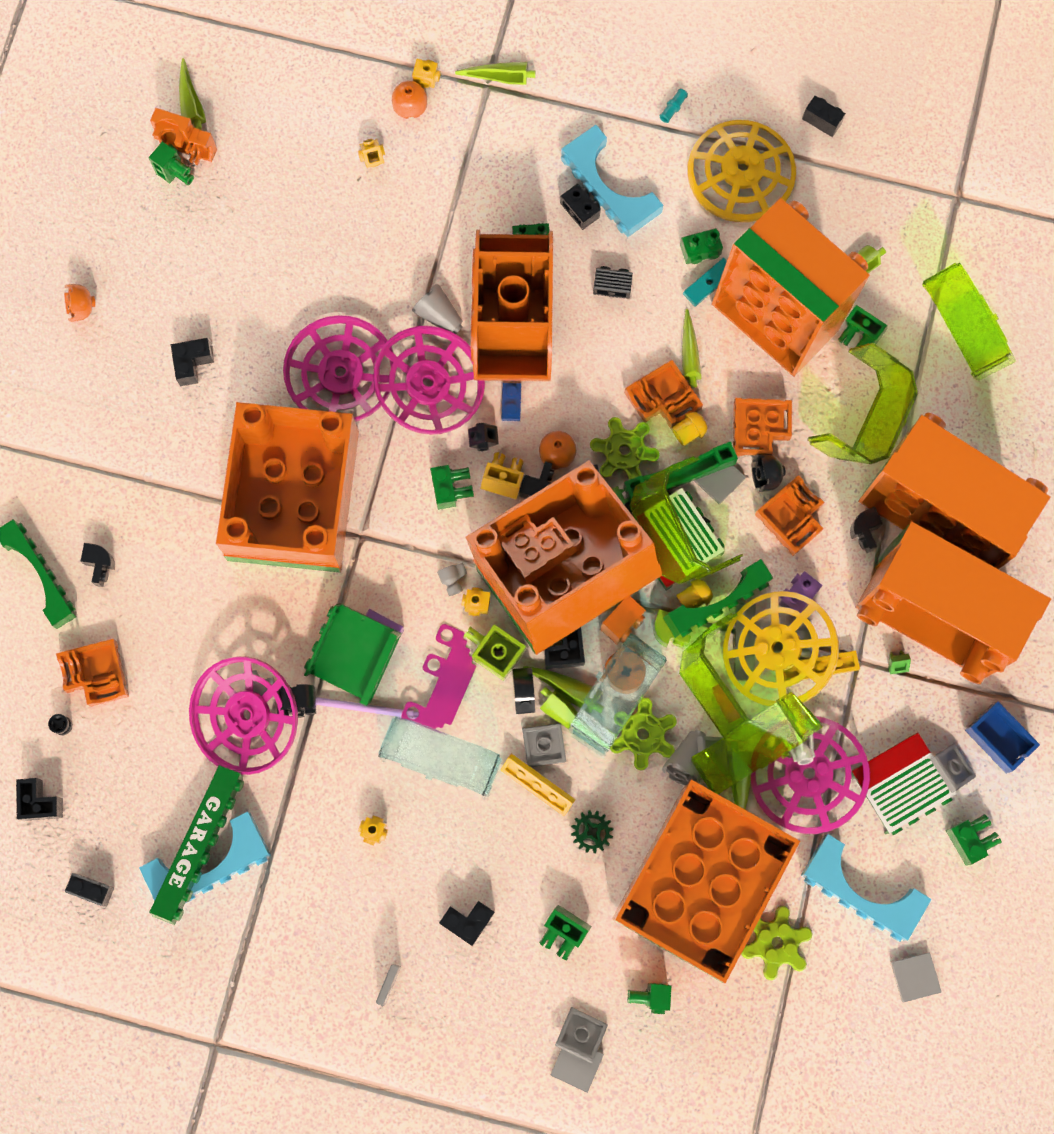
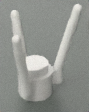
[780,714,815,765]

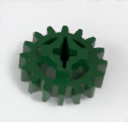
[571,810,614,854]

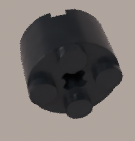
[276,684,317,718]

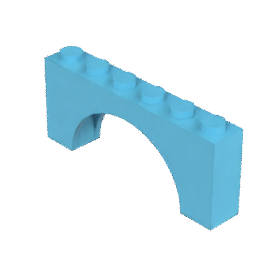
[561,125,664,237]
[139,811,271,903]
[801,834,932,942]

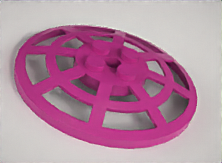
[283,315,396,422]
[373,326,485,435]
[189,657,298,775]
[751,716,870,834]

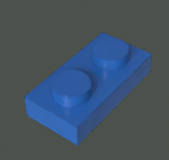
[502,383,521,421]

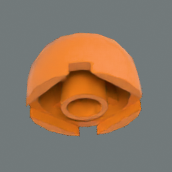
[392,81,428,119]
[64,284,95,322]
[539,431,576,470]

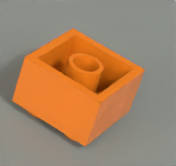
[600,596,646,645]

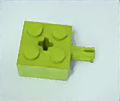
[464,624,526,681]

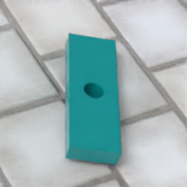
[683,257,727,307]

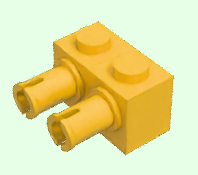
[480,452,524,499]

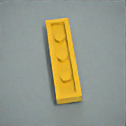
[784,651,860,681]
[501,753,576,816]

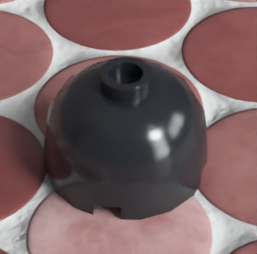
[752,454,786,492]

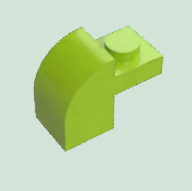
[653,609,691,648]

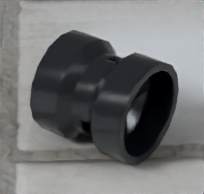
[48,714,73,736]

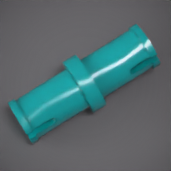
[659,89,688,123]

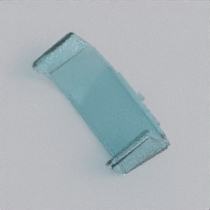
[569,633,667,757]
[378,716,502,800]

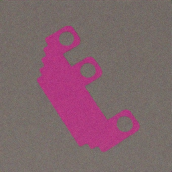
[401,624,476,732]

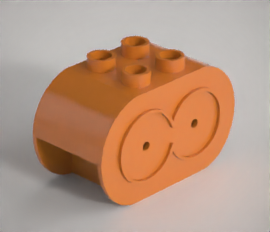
[471,229,553,381]

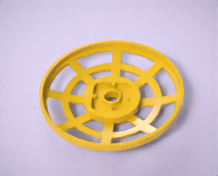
[687,120,796,223]
[723,591,839,708]

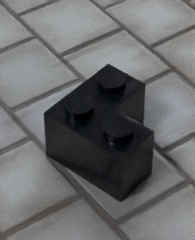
[170,338,214,387]
[544,627,585,670]
[16,778,63,821]
[439,901,495,946]

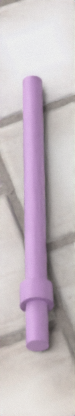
[316,697,419,719]

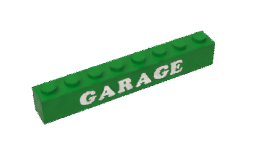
[149,765,244,926]

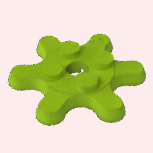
[590,417,660,480]
[609,697,677,771]
[741,906,813,980]

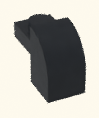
[519,462,554,499]
[850,507,883,554]
[80,543,115,587]
[512,667,535,714]

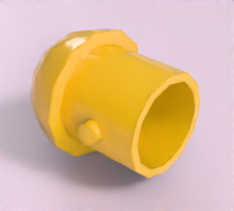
[671,412,708,446]
[676,579,713,608]

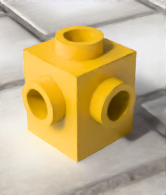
[412,59,441,88]
[358,139,385,168]
[462,587,491,616]
[358,815,388,846]

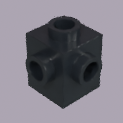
[468,423,499,451]

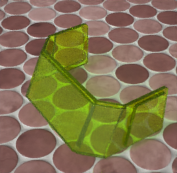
[922,263,1016,381]
[807,343,918,465]
[630,456,743,584]
[679,613,800,742]
[691,692,823,794]

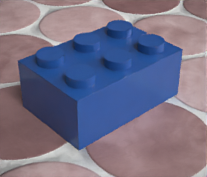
[965,701,1040,774]

